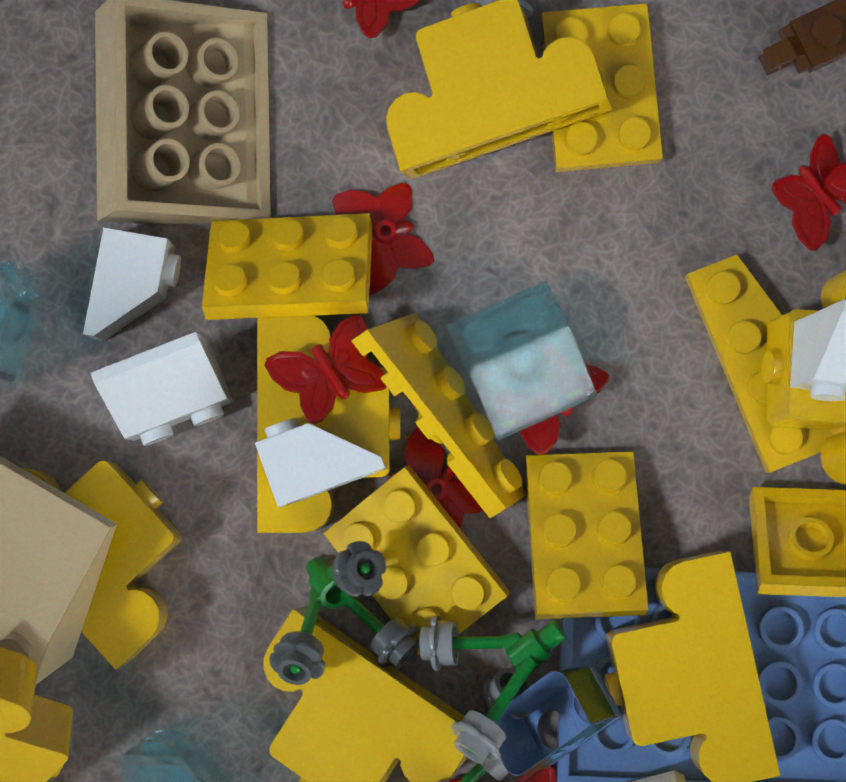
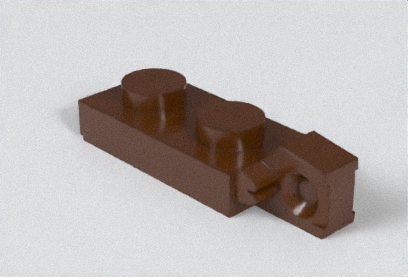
[758,0,846,76]

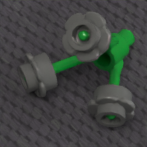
[269,541,420,685]

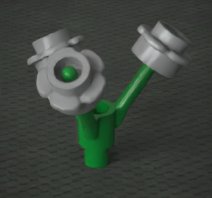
[419,615,567,764]

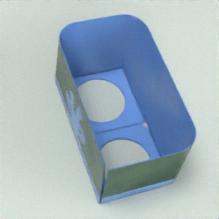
[496,665,622,776]

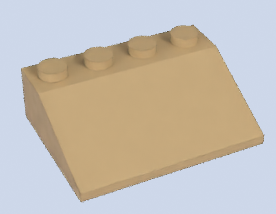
[95,0,271,225]
[0,456,117,684]

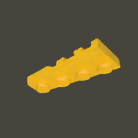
[685,254,832,473]
[351,313,527,518]

